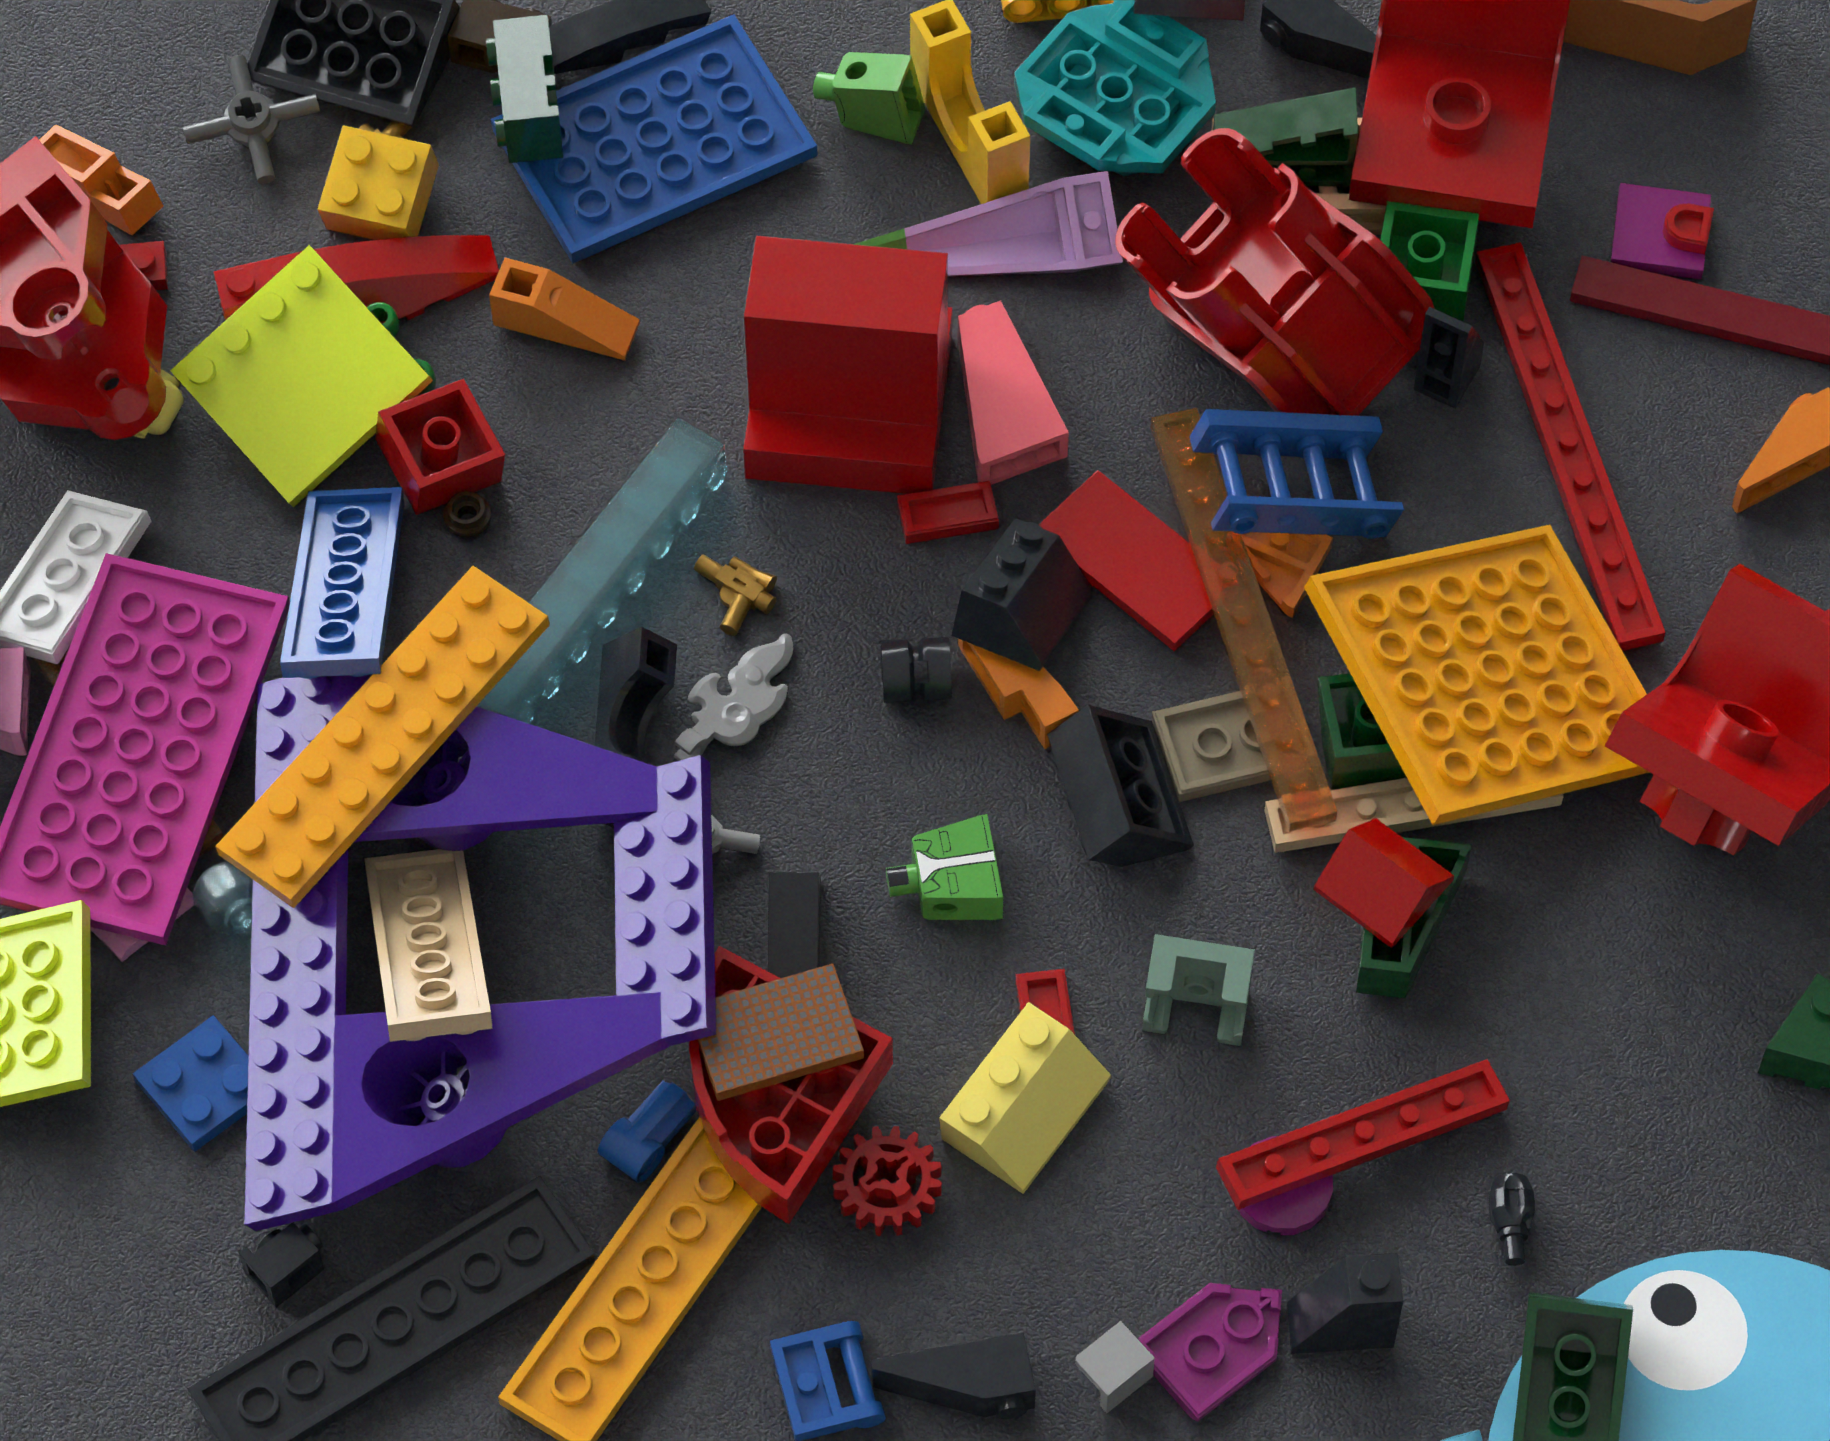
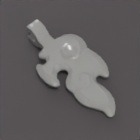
[674,633,793,761]

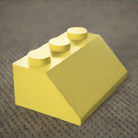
[939,1002,1111,1194]

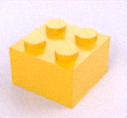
[317,125,439,240]

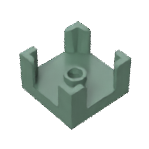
[1142,934,1255,1046]

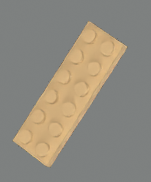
[364,849,493,1042]

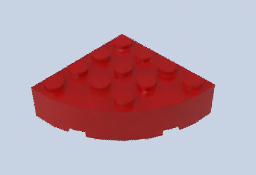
[689,946,893,1224]

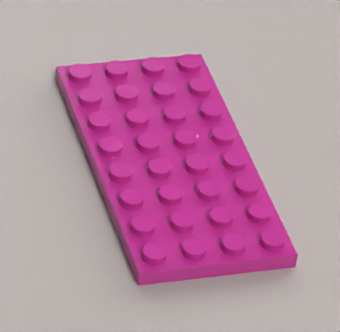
[0,553,290,945]

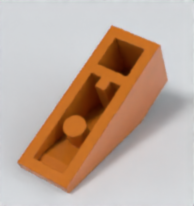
[1732,387,1830,513]

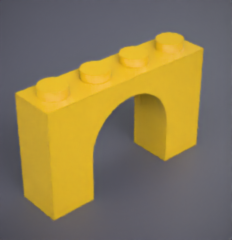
[910,0,1030,204]

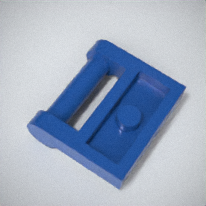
[770,1321,886,1441]

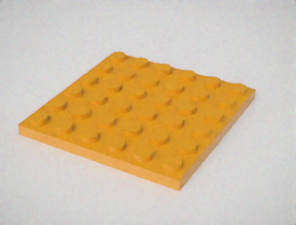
[1304,525,1650,825]

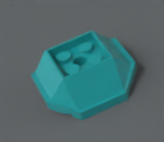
[1014,0,1216,177]

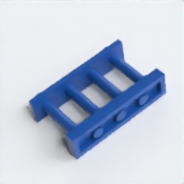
[1189,409,1404,539]

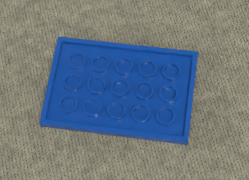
[491,14,818,264]

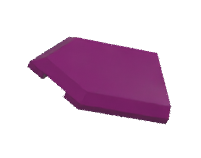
[1138,1283,1282,1422]

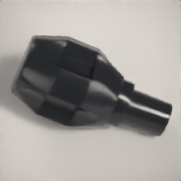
[1489,1173,1535,1266]

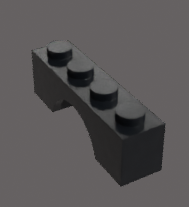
[594,626,677,828]

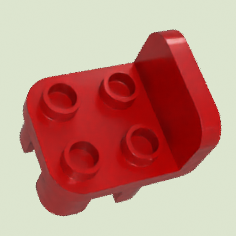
[1115,128,1434,416]

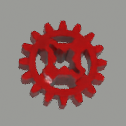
[833,1126,942,1236]

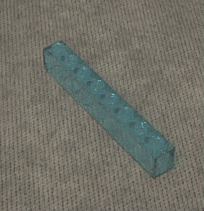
[477,418,728,724]

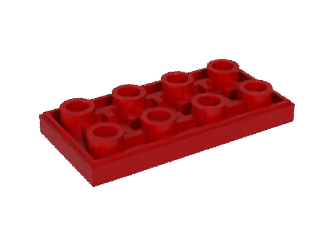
[1038,470,1239,651]

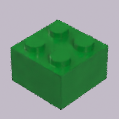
[1380,201,1479,321]

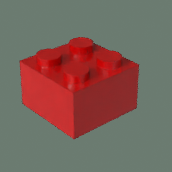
[375,378,505,515]

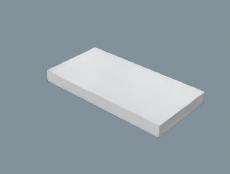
[0,490,151,664]

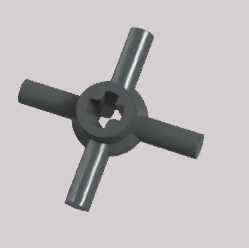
[183,55,320,184]

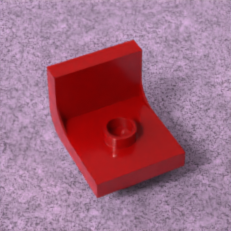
[1349,0,1570,228]
[1605,564,1830,856]

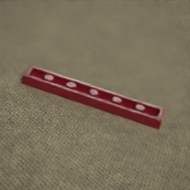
[1570,255,1830,365]

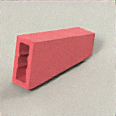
[958,300,1069,485]

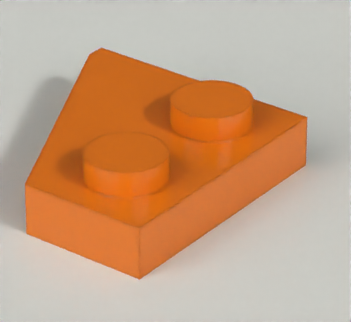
[1226,531,1333,618]

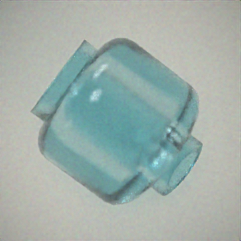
[192,862,253,935]

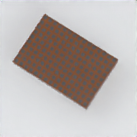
[697,963,864,1101]

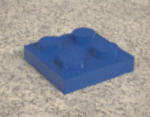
[132,1015,249,1152]

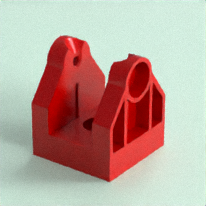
[0,136,167,440]

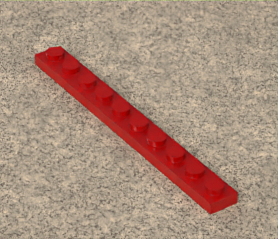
[1475,242,1666,651]

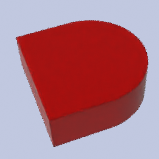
[1663,203,1714,255]

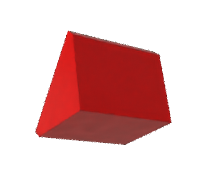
[1314,818,1454,948]

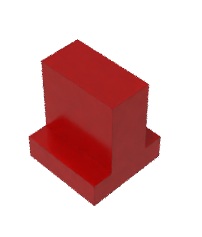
[743,236,953,494]

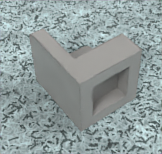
[1075,1321,1155,1413]

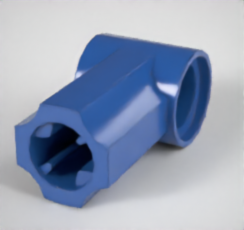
[598,1080,697,1183]

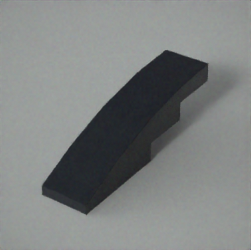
[549,0,712,74]

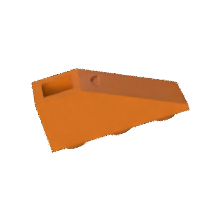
[489,258,640,360]

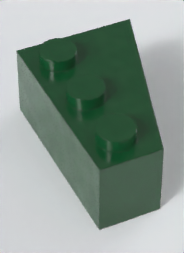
[1213,87,1358,186]

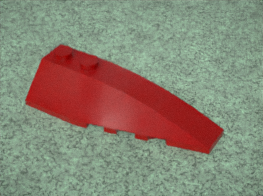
[213,235,499,324]

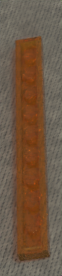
[1150,407,1337,832]

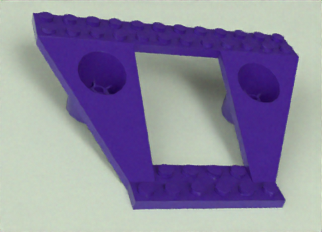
[244,674,716,1231]

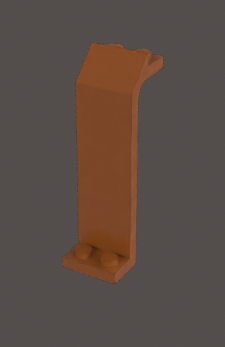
[1563,0,1757,75]

